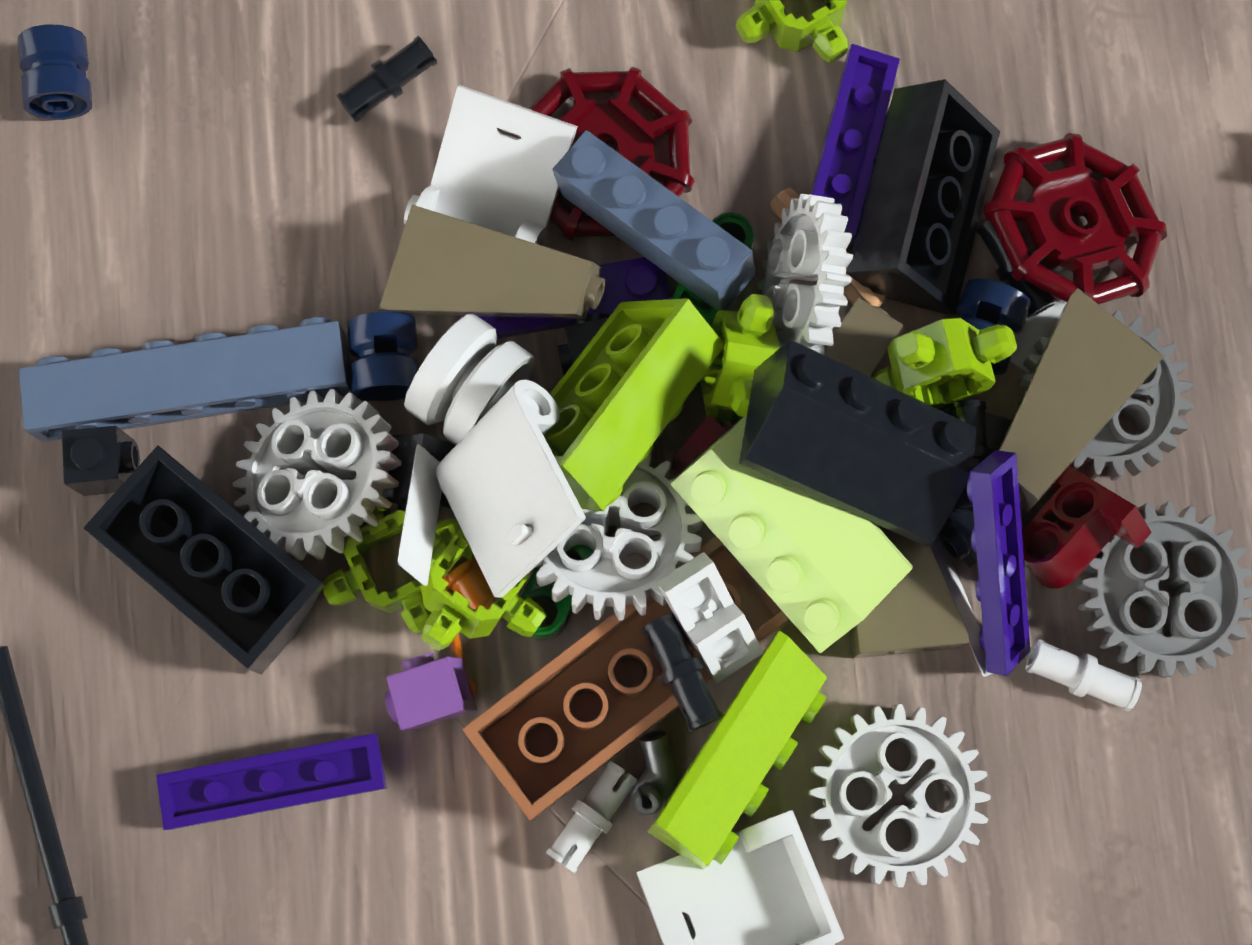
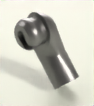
[631,731,677,816]

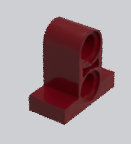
[1022,466,1152,589]

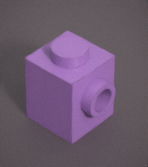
[385,654,478,731]

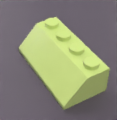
[670,415,913,653]

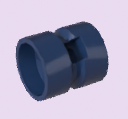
[18,24,92,120]
[956,278,1031,375]
[347,311,420,401]

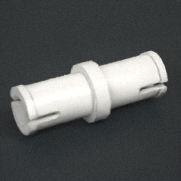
[1025,639,1142,712]
[546,761,638,874]

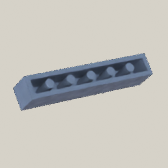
[19,317,352,442]

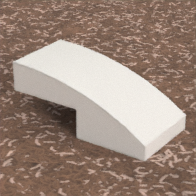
[656,552,763,683]

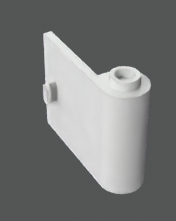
[404,85,578,246]
[436,380,586,597]
[636,810,845,945]

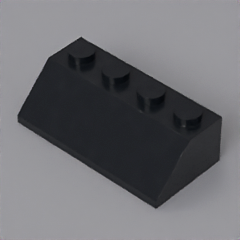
[846,79,1000,315]
[739,339,976,547]
[83,445,324,675]

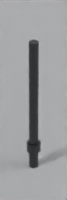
[0,646,89,945]

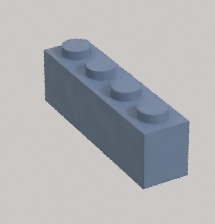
[552,130,756,311]

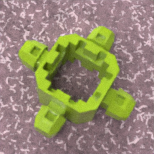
[736,0,848,63]
[700,294,780,424]
[871,318,1017,409]
[322,507,461,635]
[421,528,546,651]

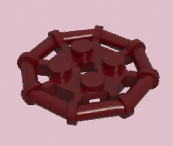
[516,67,695,241]
[984,133,1167,304]

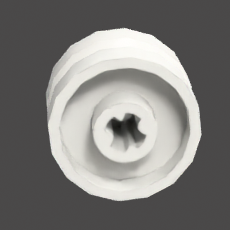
[404,314,535,445]

